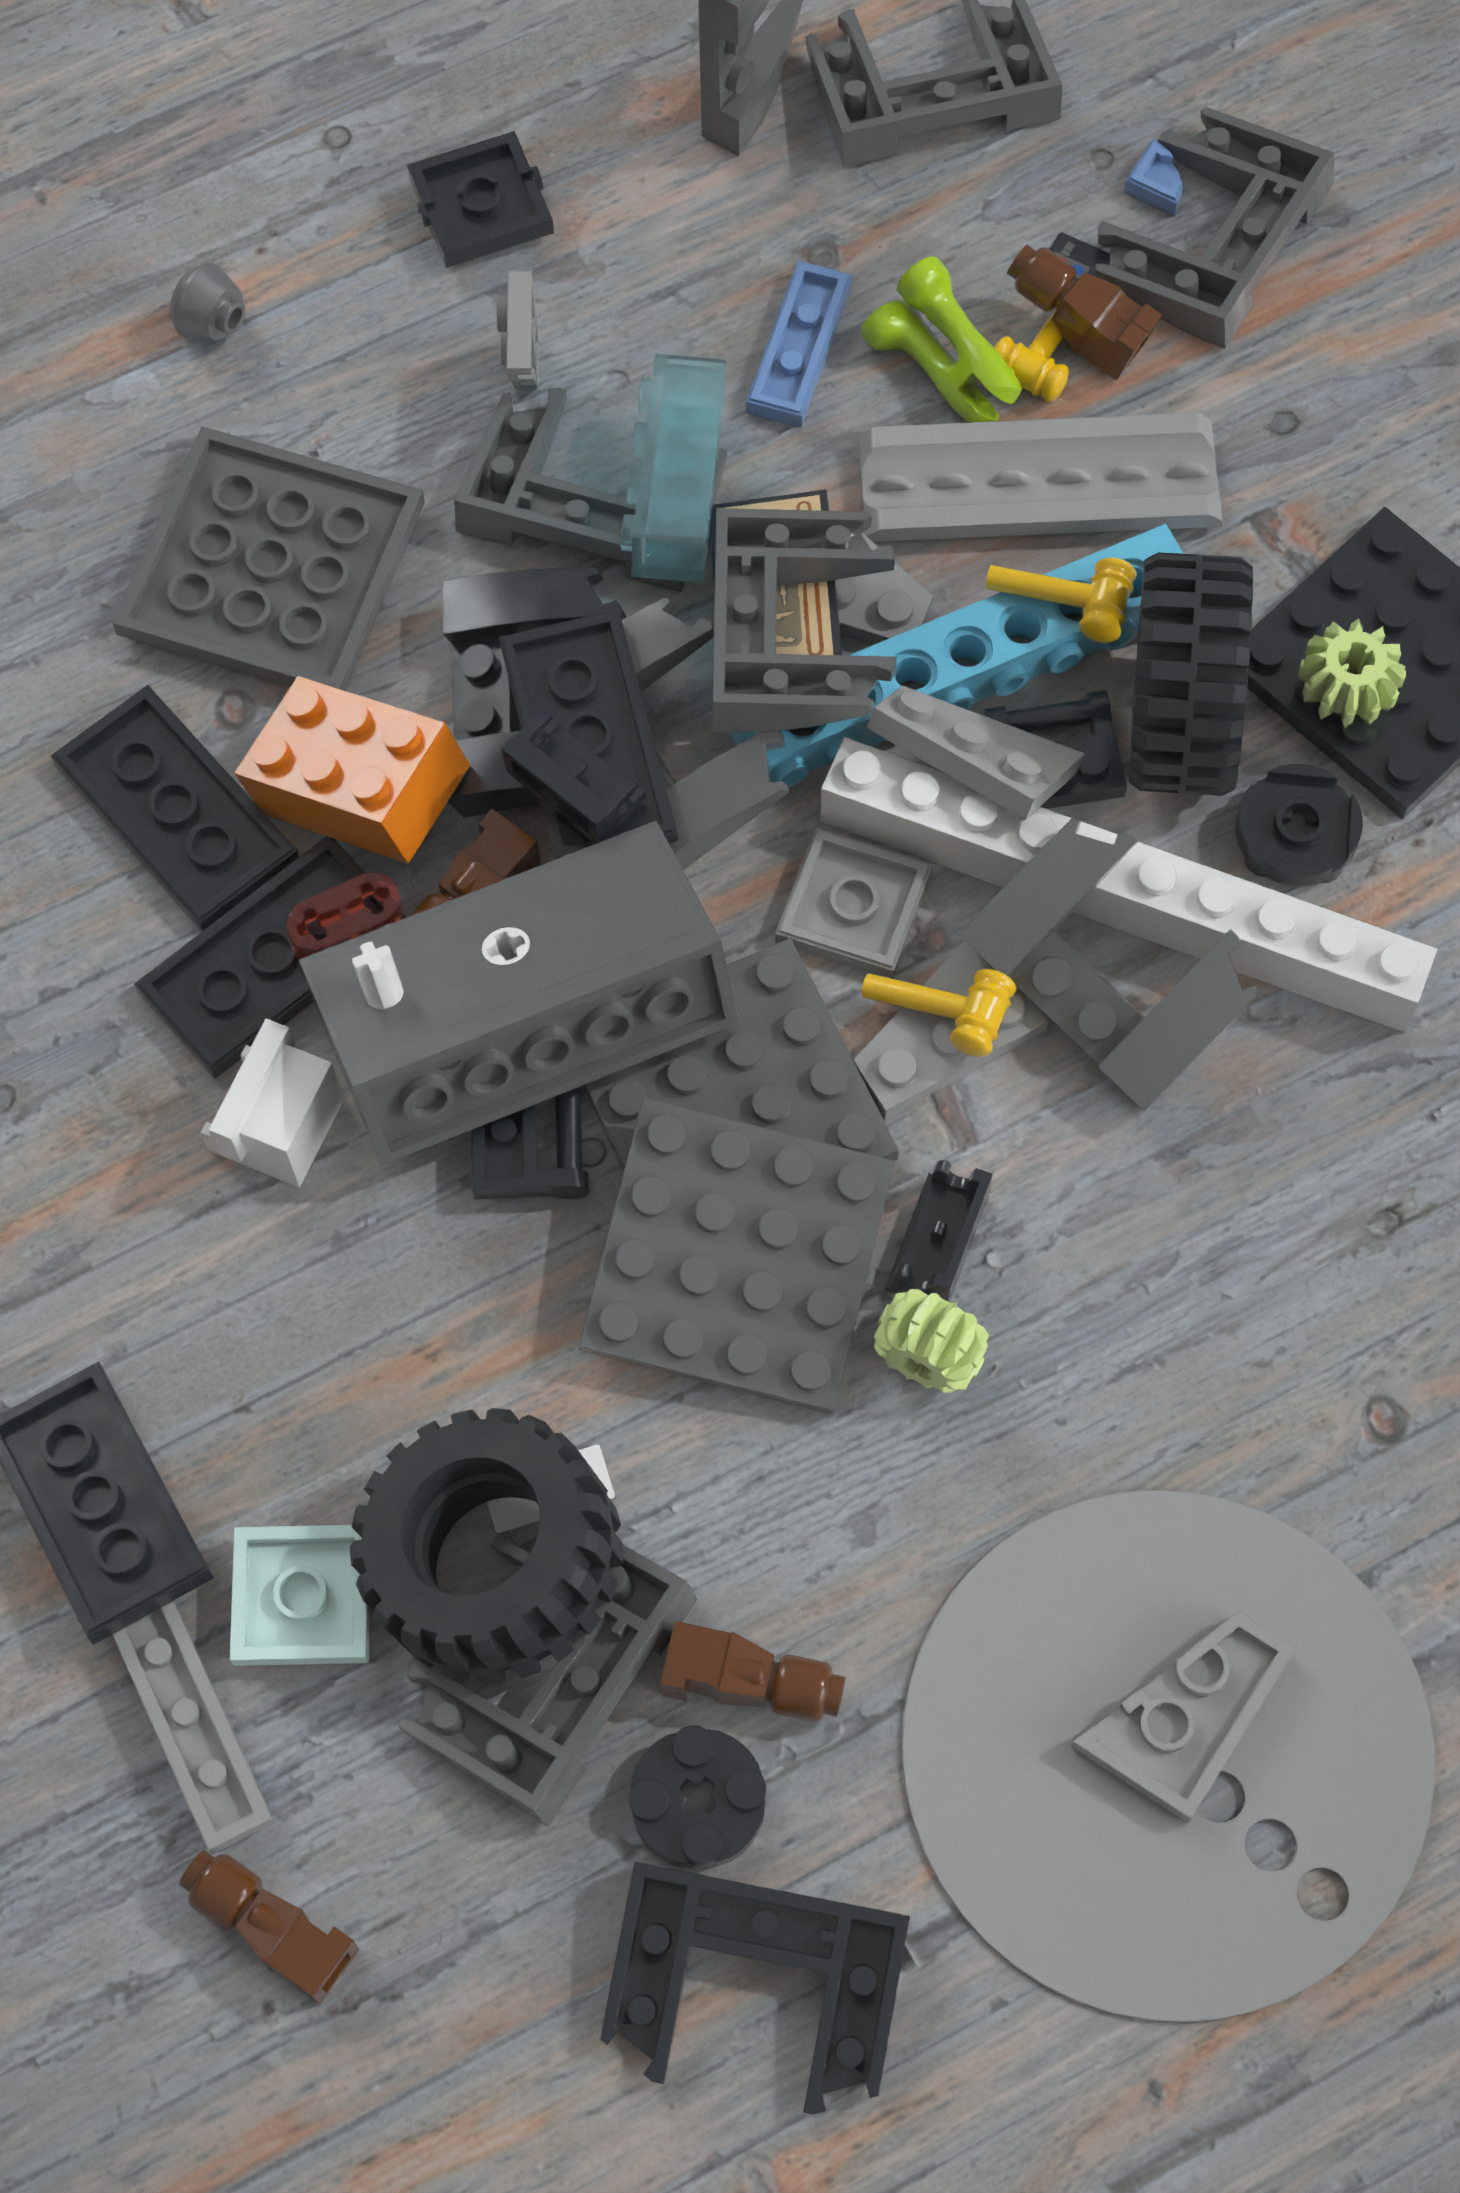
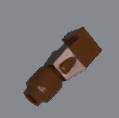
[1007,244,1162,381]
[408,809,541,917]
[660,1621,846,1722]
[179,1850,360,2005]

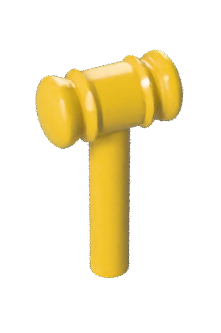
[994,309,1069,403]
[986,557,1137,643]
[861,969,1016,1057]

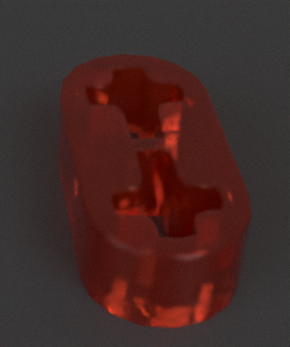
[286,872,403,958]

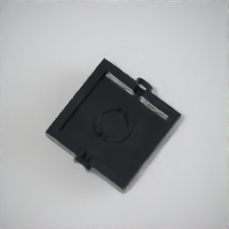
[407,131,554,268]

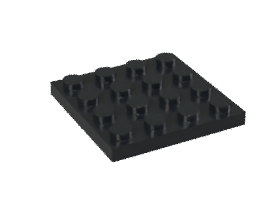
[1247,506,1460,820]

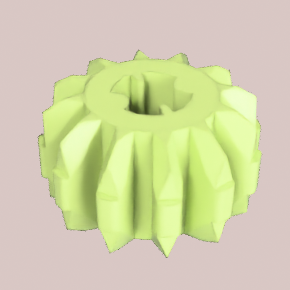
[1298,618,1406,728]
[874,1289,989,1393]

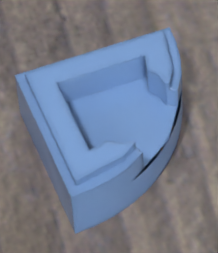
[1124,140,1183,216]

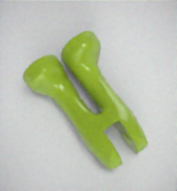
[860,256,1022,423]

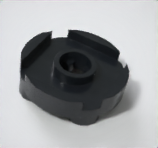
[1235,764,1363,886]
[629,1725,766,1869]

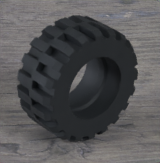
[1128,552,1253,796]
[350,1408,624,1684]

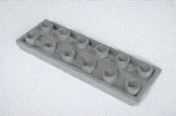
[859,413,1223,542]

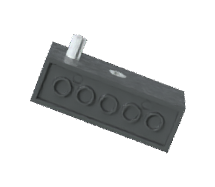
[299,821,739,1165]

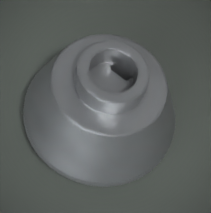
[170,262,246,340]

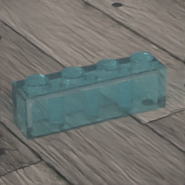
[621,353,726,583]

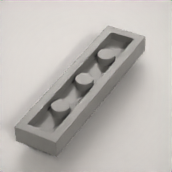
[112,1601,275,1855]

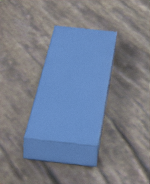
[746,261,853,428]

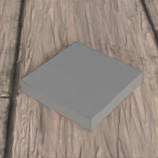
[775,827,933,979]

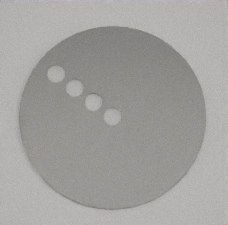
[902,1490,1435,2022]

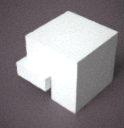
[200,1019,344,1188]

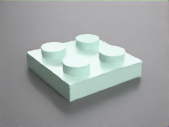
[230,1525,370,1666]

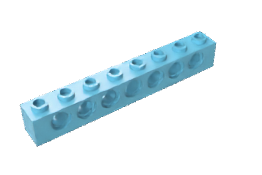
[729,523,1184,788]

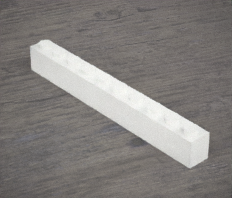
[820,737,1438,1033]

